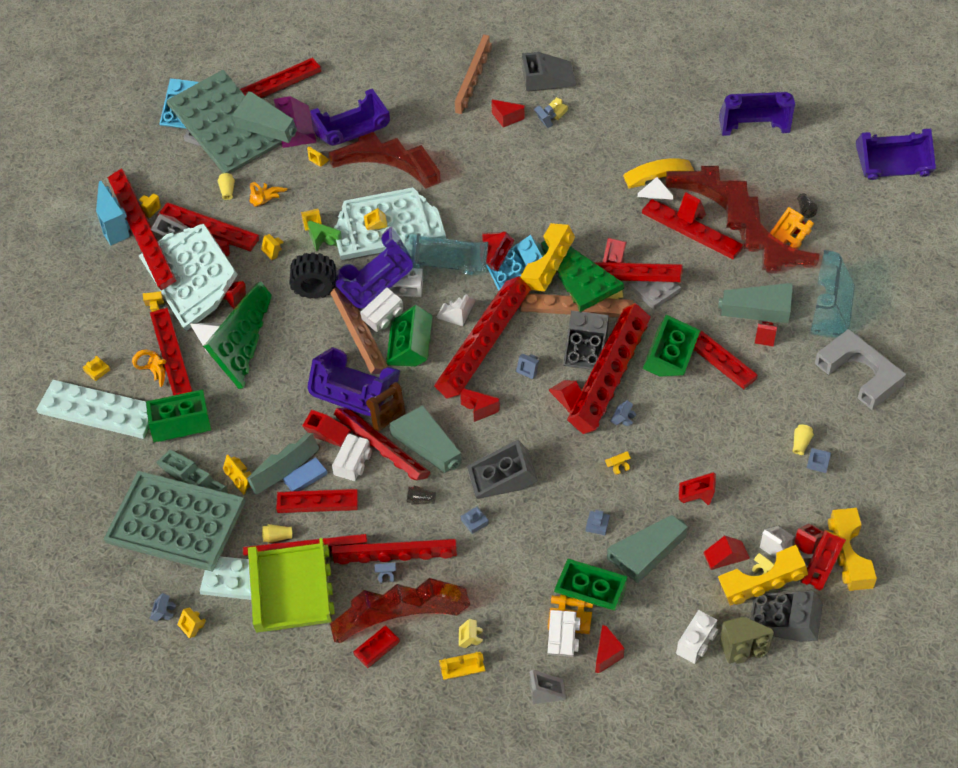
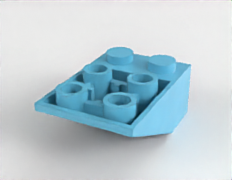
[159,78,199,129]
[96,181,130,246]
[486,235,545,290]

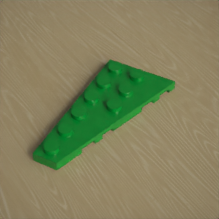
[541,241,624,312]
[203,281,272,389]

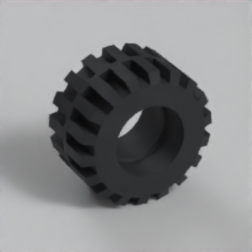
[289,252,336,299]

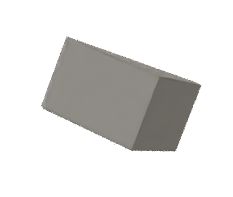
[151,214,189,236]
[530,670,566,704]

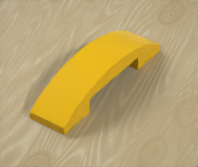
[623,158,695,189]

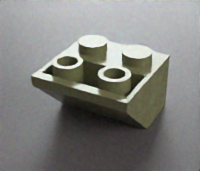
[719,616,774,664]

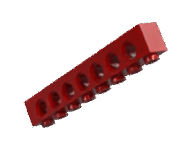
[434,276,531,398]
[567,303,651,434]

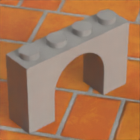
[815,329,906,410]

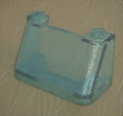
[810,250,855,338]

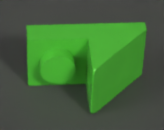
[308,220,342,251]

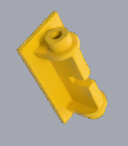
[223,455,251,495]
[439,652,485,680]

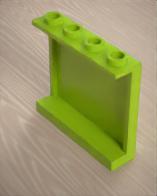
[248,538,335,633]

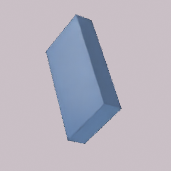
[283,457,327,491]

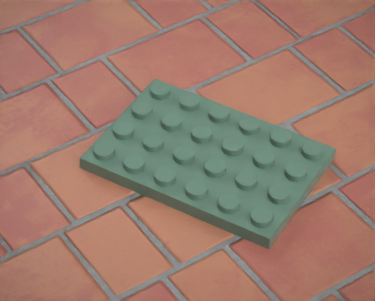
[167,70,282,174]
[103,471,246,572]

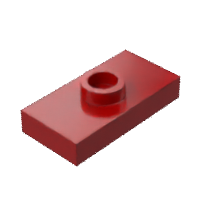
[353,625,400,668]

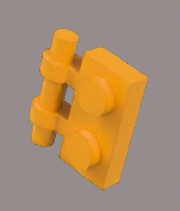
[768,207,814,253]
[548,594,593,635]

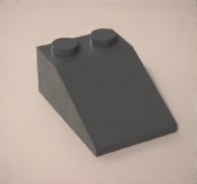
[467,440,538,499]

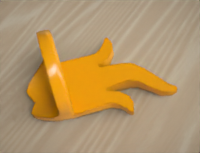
[249,182,288,207]
[132,349,166,387]

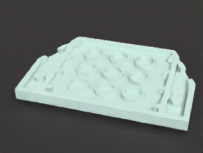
[334,187,446,260]
[139,224,238,331]

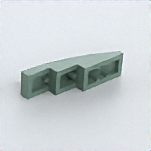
[247,432,319,494]
[156,450,228,493]

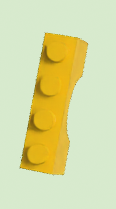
[520,223,575,291]
[828,508,877,591]
[718,545,808,606]

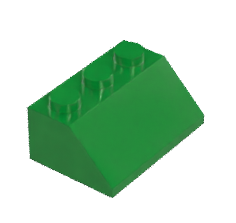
[386,305,432,367]
[642,315,700,377]
[145,389,211,443]
[554,558,628,611]

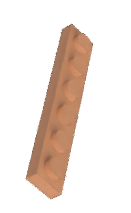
[455,35,492,114]
[330,288,388,375]
[521,293,633,318]

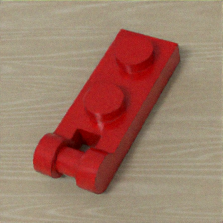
[800,530,846,591]

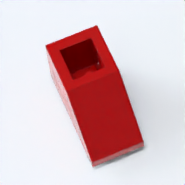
[302,409,351,447]

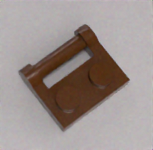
[366,382,406,431]

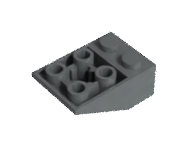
[522,52,576,91]
[563,310,609,370]
[750,591,823,642]

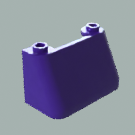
[310,88,390,146]
[719,92,795,136]
[856,128,936,180]
[336,226,413,308]
[308,347,401,416]

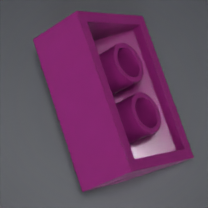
[274,96,316,148]

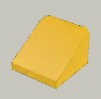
[307,146,329,167]
[364,208,388,230]

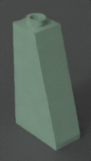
[232,92,297,143]
[718,283,792,323]
[390,405,462,473]
[607,515,688,583]

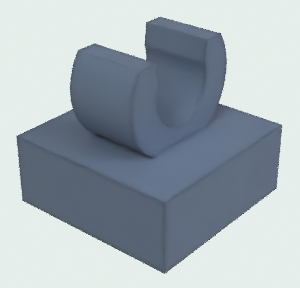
[534,105,556,128]
[516,353,539,379]
[610,400,636,426]
[807,448,831,473]
[461,506,489,534]
[586,510,610,535]
[374,563,396,583]
[149,593,176,621]

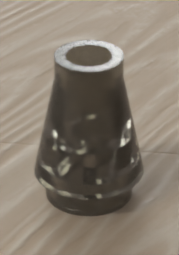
[797,193,818,218]
[406,485,436,505]

